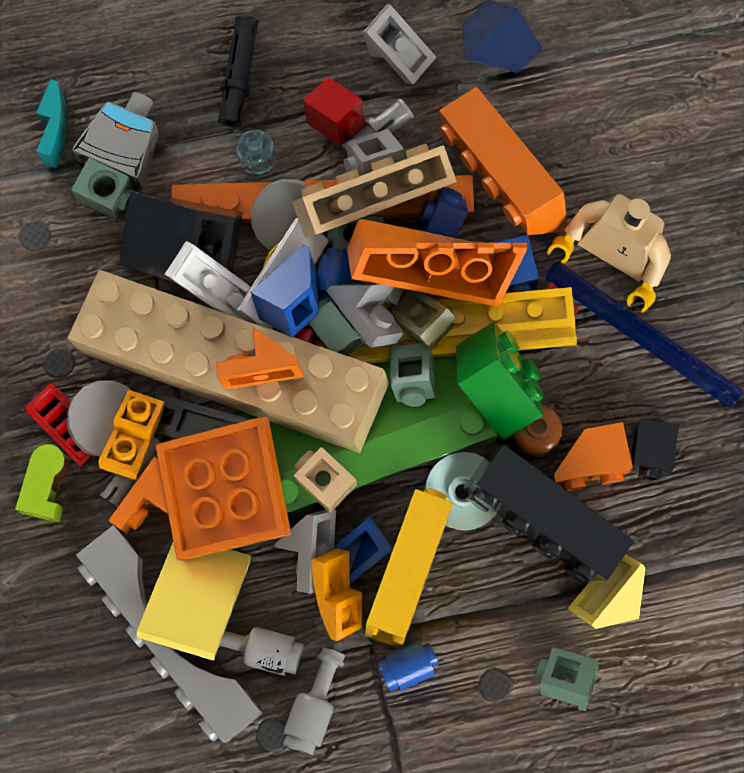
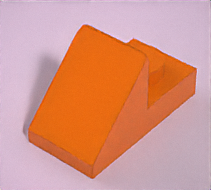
[216,327,304,390]
[108,457,169,534]

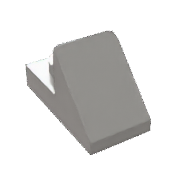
[363,4,436,84]
[326,283,404,348]
[274,509,336,594]

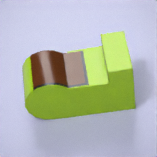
[15,444,70,523]

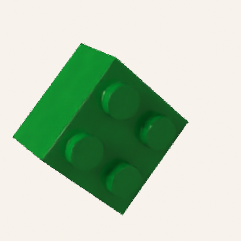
[456,322,544,440]

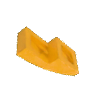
[311,548,362,641]

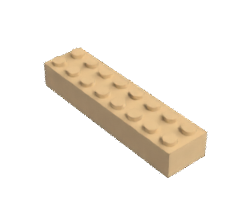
[67,270,389,454]

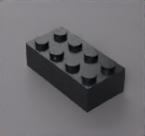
[463,445,634,582]

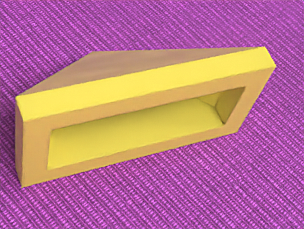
[568,554,645,629]

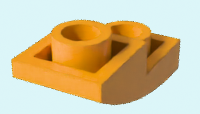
[98,390,165,480]

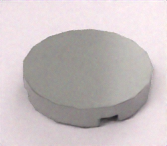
[251,179,323,250]
[67,381,132,457]

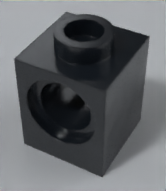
[631,418,679,481]

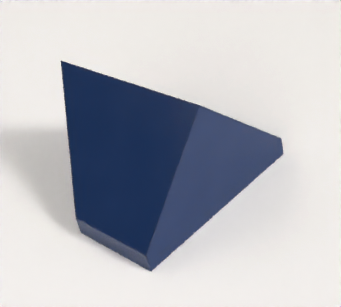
[462,0,542,75]

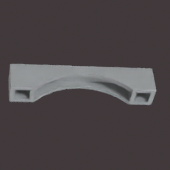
[76,525,263,743]

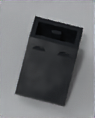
[119,190,243,284]

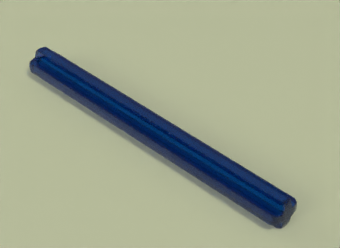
[546,261,743,407]

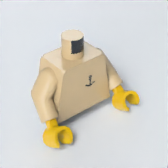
[547,194,671,313]

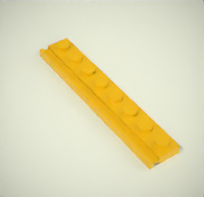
[309,287,577,364]

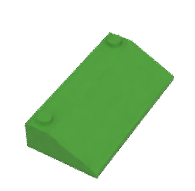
[238,356,497,520]

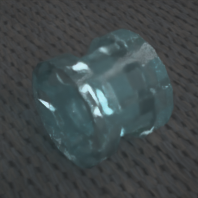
[236,130,275,175]

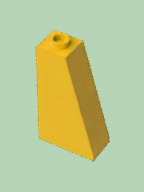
[365,488,453,648]

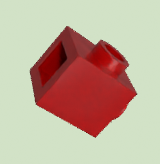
[303,77,365,146]

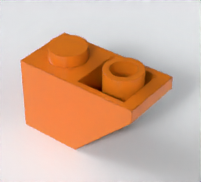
[551,422,633,492]

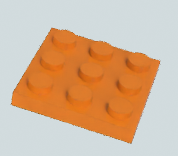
[156,417,291,561]

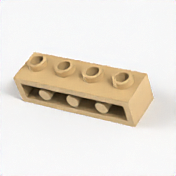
[292,143,457,238]

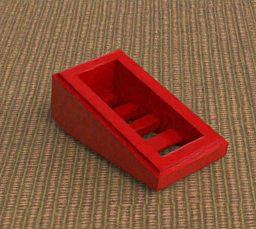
[24,383,93,467]

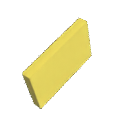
[137,542,251,661]

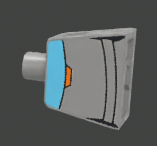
[72,92,159,189]

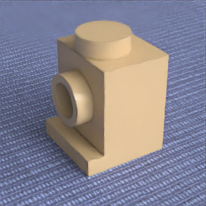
[293,447,357,514]

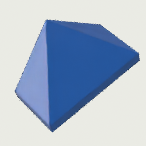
[334,517,393,585]

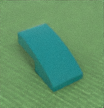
[36,79,67,168]

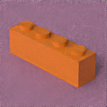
[439,86,567,235]
[347,219,528,307]

